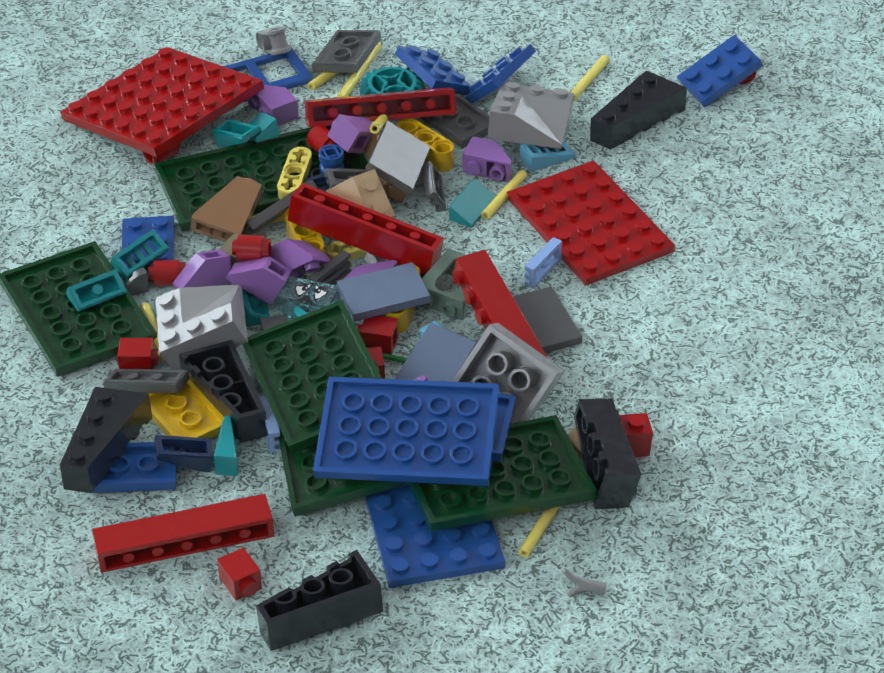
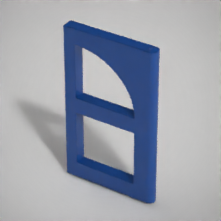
[223,47,314,102]

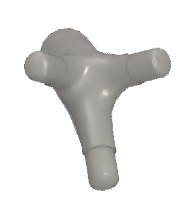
[562,568,607,597]

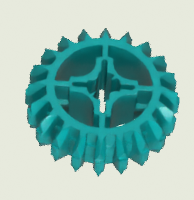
[360,65,425,95]

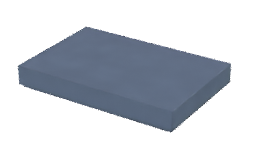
[337,262,430,322]
[395,322,477,382]

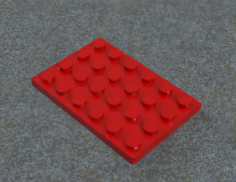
[507,160,675,286]

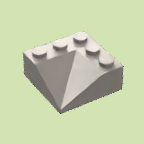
[488,82,574,149]
[156,285,248,370]
[452,323,565,423]

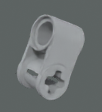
[256,25,292,55]

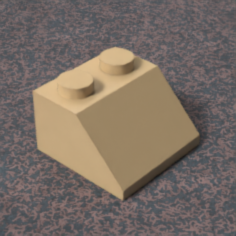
[325,169,396,218]

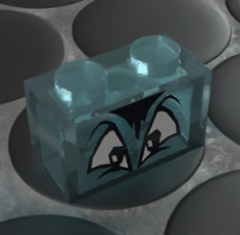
[278,276,340,318]

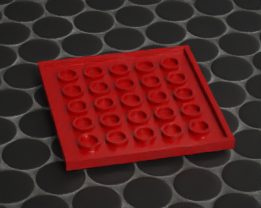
[60,47,264,157]

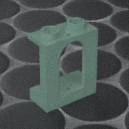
[421,248,467,321]

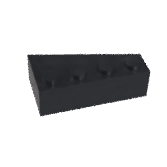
[590,71,687,150]
[179,340,268,443]
[60,387,152,493]
[574,398,642,509]
[256,550,383,651]

